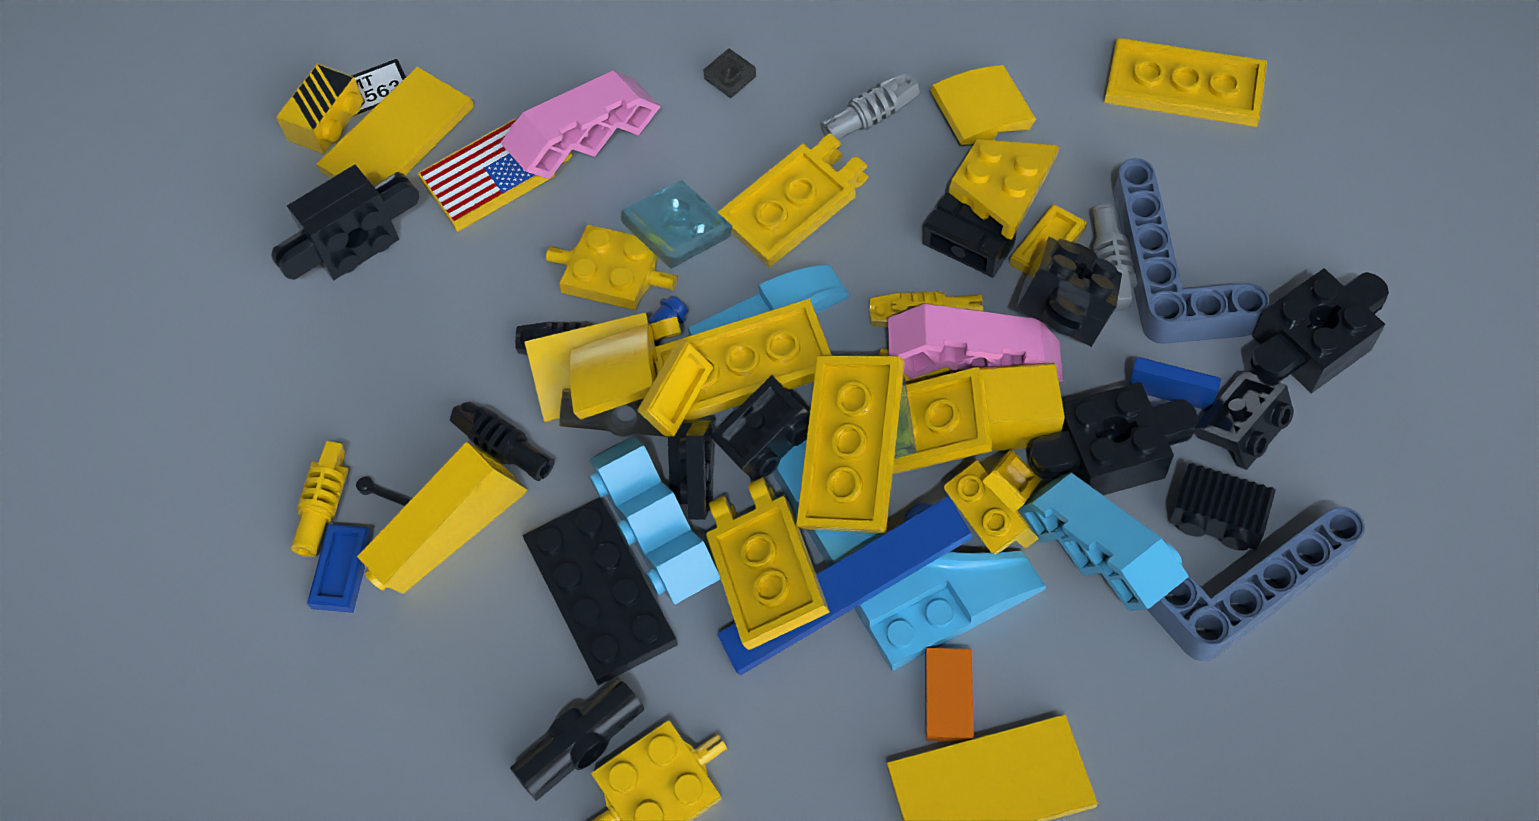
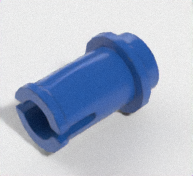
[648,295,688,347]

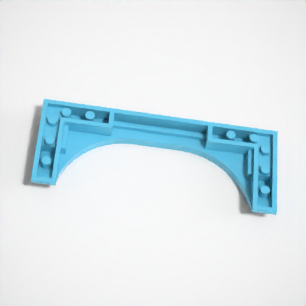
[688,264,1046,671]

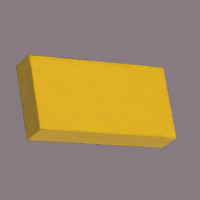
[1009,204,1087,275]
[637,341,713,437]
[982,450,1041,513]

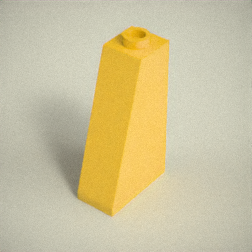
[357,441,528,594]

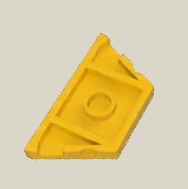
[949,139,1060,240]

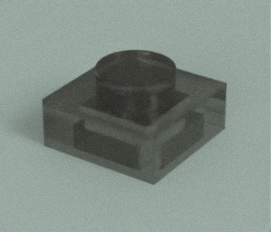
[703,48,756,98]

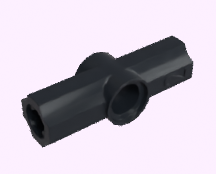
[510,678,644,801]

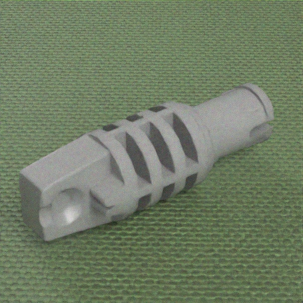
[820,73,920,140]
[1092,204,1137,311]

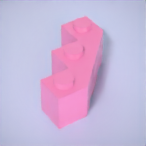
[500,70,661,179]
[888,304,1063,382]

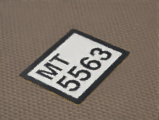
[351,59,406,117]

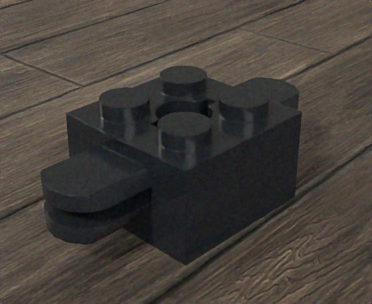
[271,164,419,281]
[1016,236,1122,347]
[1249,268,1389,394]
[1029,382,1198,496]

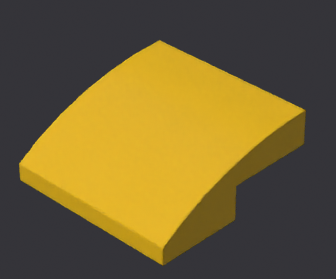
[930,65,1036,145]
[570,323,658,419]

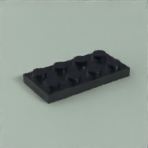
[522,497,678,686]

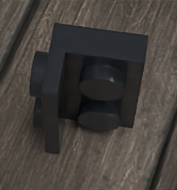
[1195,371,1294,470]
[710,375,810,481]
[668,420,713,520]

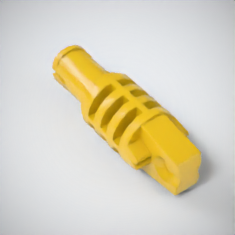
[869,291,983,327]
[291,441,349,557]

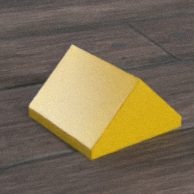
[969,362,1065,451]

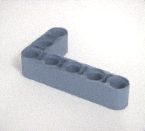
[1114,158,1270,344]
[1147,507,1365,661]

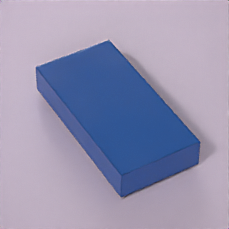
[1129,357,1221,411]
[307,524,373,613]

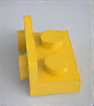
[944,460,1039,555]

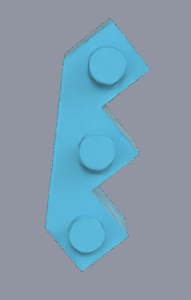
[589,436,721,605]
[1018,473,1189,611]

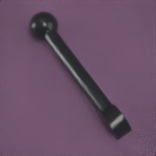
[356,477,410,506]

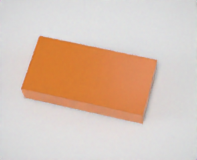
[926,648,974,742]

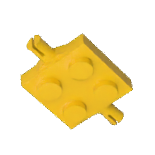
[546,224,678,311]
[591,720,728,821]

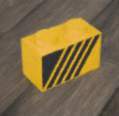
[276,63,364,155]

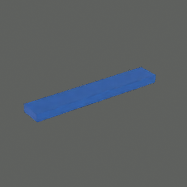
[717,496,974,675]

